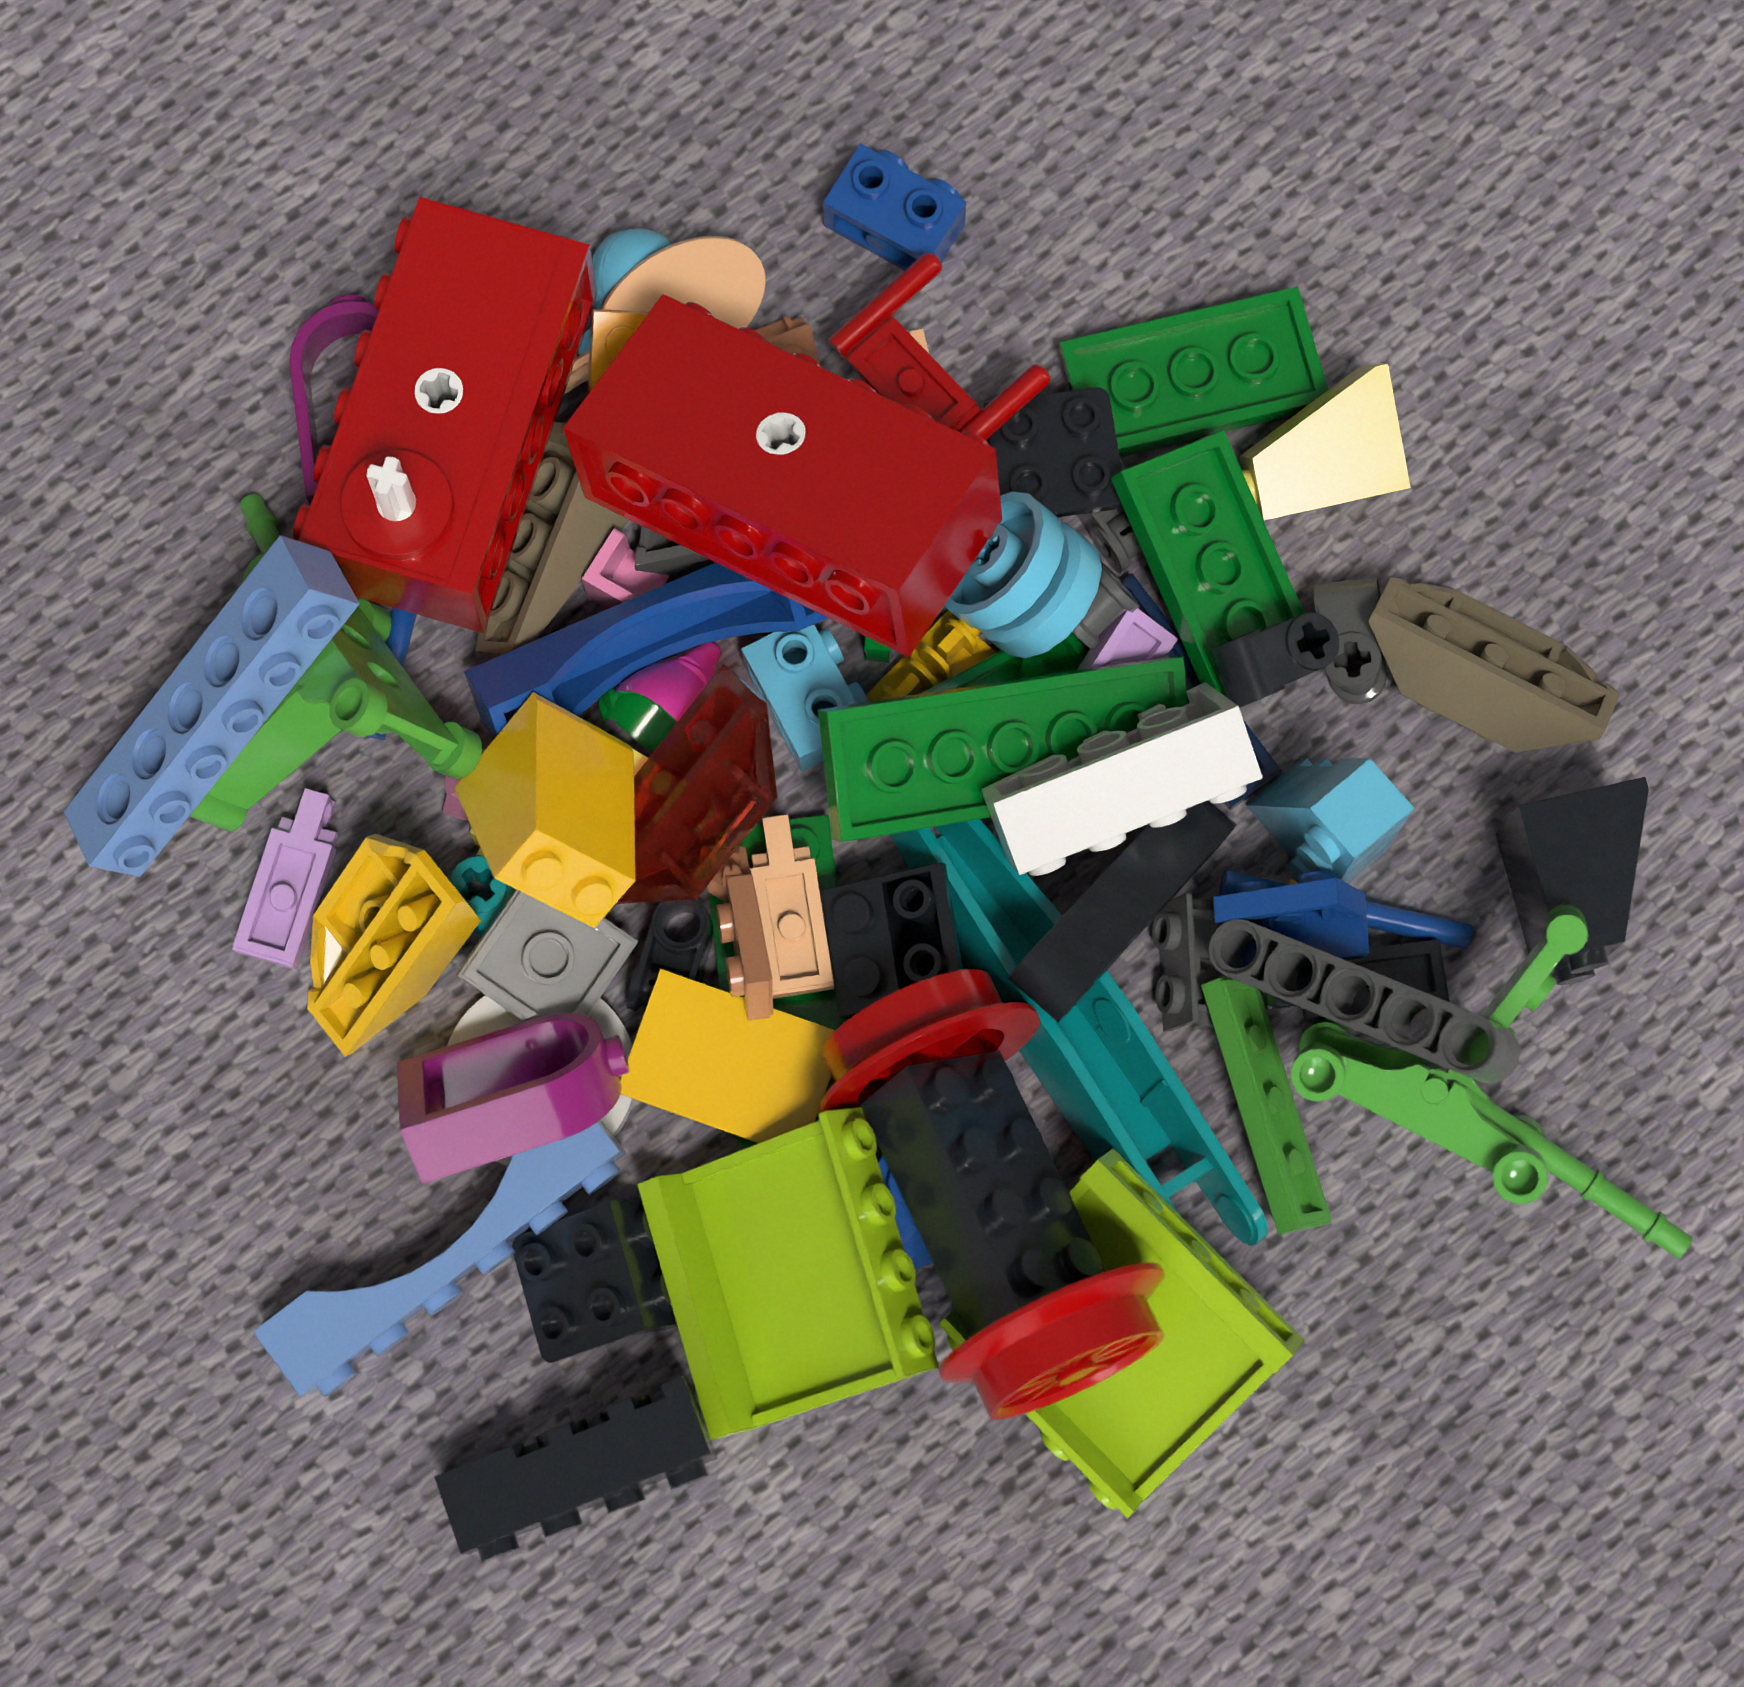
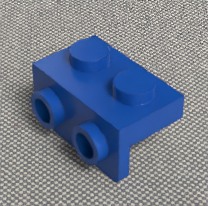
[1213,871,1369,967]

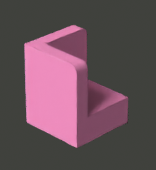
[582,528,674,610]

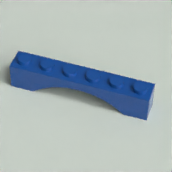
[464,562,828,740]

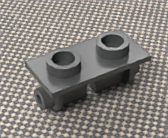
[1152,893,1222,1032]

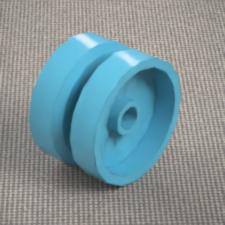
[945,492,1102,658]

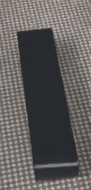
[1008,800,1237,1023]

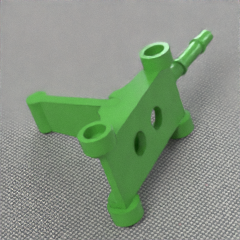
[190,494,482,832]
[1290,904,1693,1259]

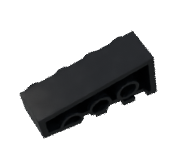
[434,1376,718,1562]

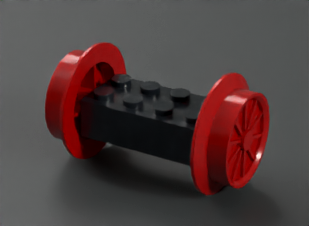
[819,969,1165,1420]

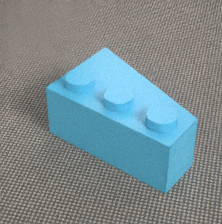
[1245,758,1415,884]

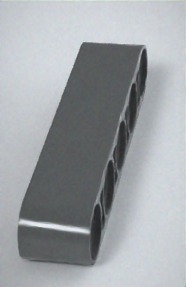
[1209,919,1520,1084]

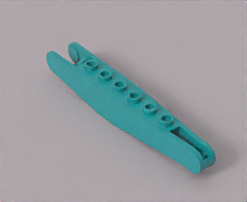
[889,819,1268,1246]

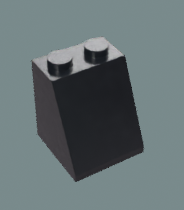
[1495,777,1649,985]

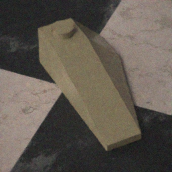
[475,422,629,657]

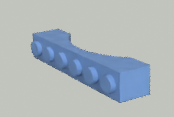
[253,1120,626,1397]

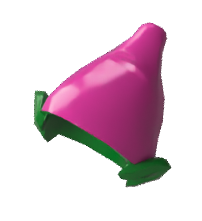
[598,641,721,772]

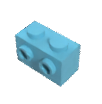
[741,624,869,772]

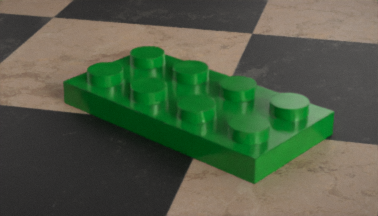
[1059,286,1328,457]
[1111,430,1304,697]

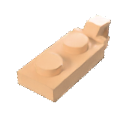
[750,815,834,999]

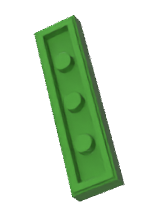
[1201,977,1332,1235]

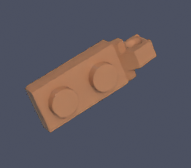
[707,847,773,1021]

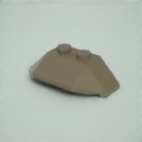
[1368,577,1620,753]

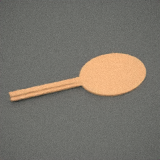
[564,236,765,394]

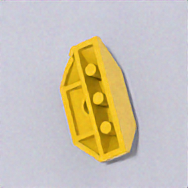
[307,834,481,1057]

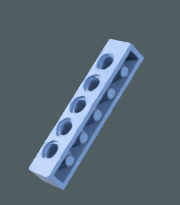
[63,535,360,877]

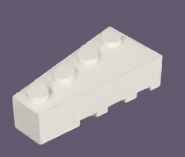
[981,682,1263,876]

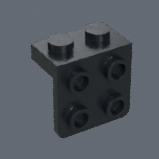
[984,387,1122,517]
[512,1197,677,1363]

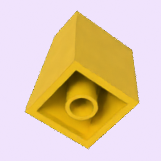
[454,692,635,928]

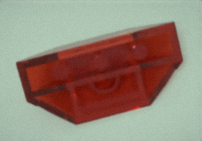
[616,664,778,904]

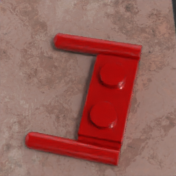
[828,253,1050,440]

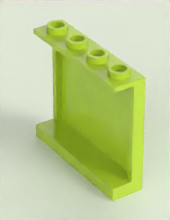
[637,1108,939,1440]
[938,1148,1305,1519]

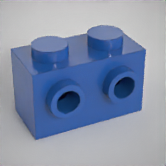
[823,143,966,284]

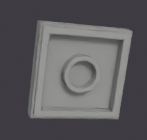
[456,889,638,1022]

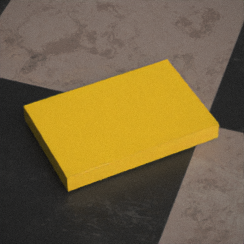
[620,969,835,1143]

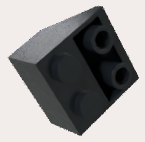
[821,862,963,1019]

